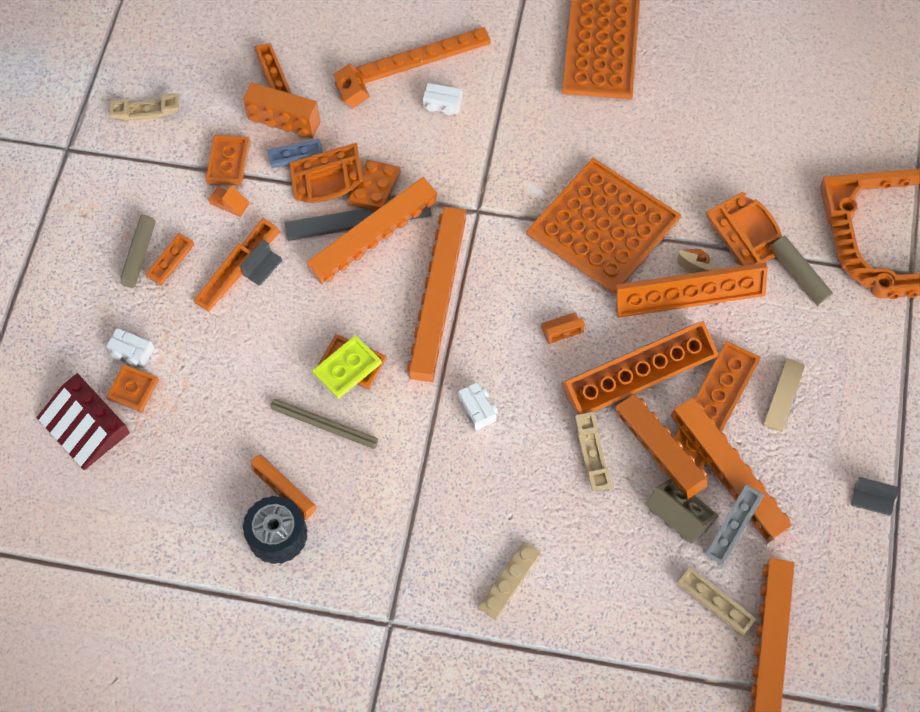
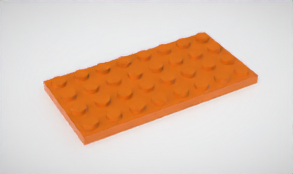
[562,0,640,99]

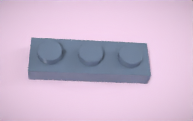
[267,139,323,168]

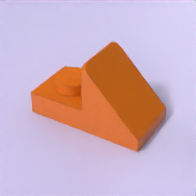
[208,186,250,217]

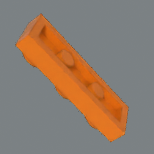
[146,233,195,286]

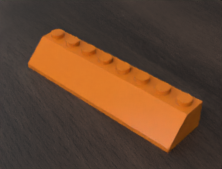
[561,321,719,415]

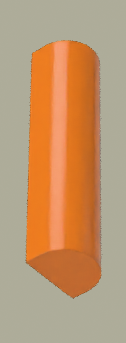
[254,43,292,94]
[251,454,317,520]

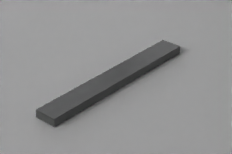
[284,207,432,241]

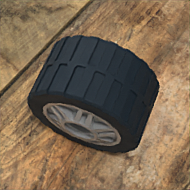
[243,496,308,564]

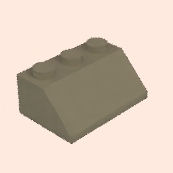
[644,479,719,544]

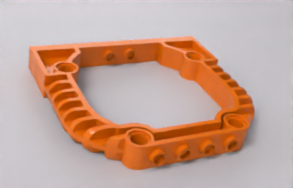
[820,169,920,299]

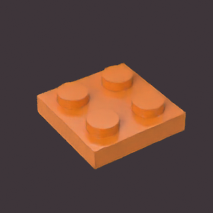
[106,364,159,413]

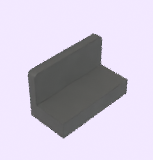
[240,240,282,286]
[851,477,900,516]

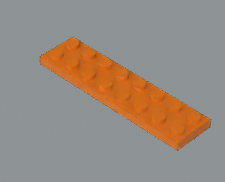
[616,262,768,318]
[658,341,761,472]

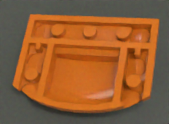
[289,142,363,203]
[706,192,782,266]

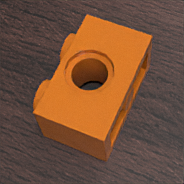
[333,63,370,108]

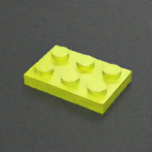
[312,335,382,399]

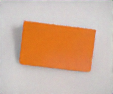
[541,312,585,344]

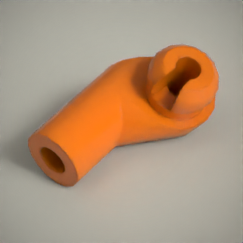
[683,249,710,264]

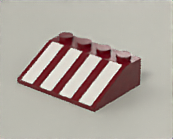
[36,373,130,470]

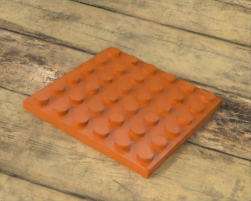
[526,158,681,294]

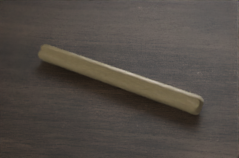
[270,399,378,449]

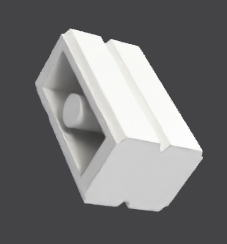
[423,83,463,115]
[107,328,154,367]
[457,383,498,430]

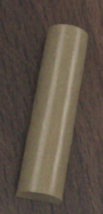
[121,214,156,288]
[770,235,833,306]

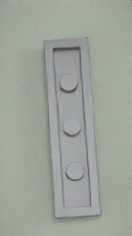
[705,484,765,565]

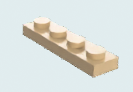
[479,542,541,620]
[677,567,757,636]

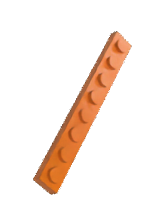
[356,27,491,83]

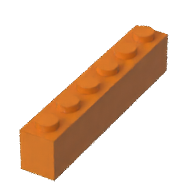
[615,394,708,499]

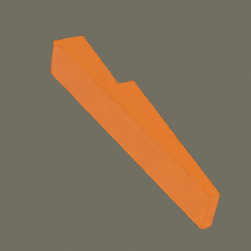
[193,217,280,312]

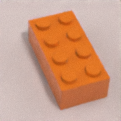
[243,82,321,138]

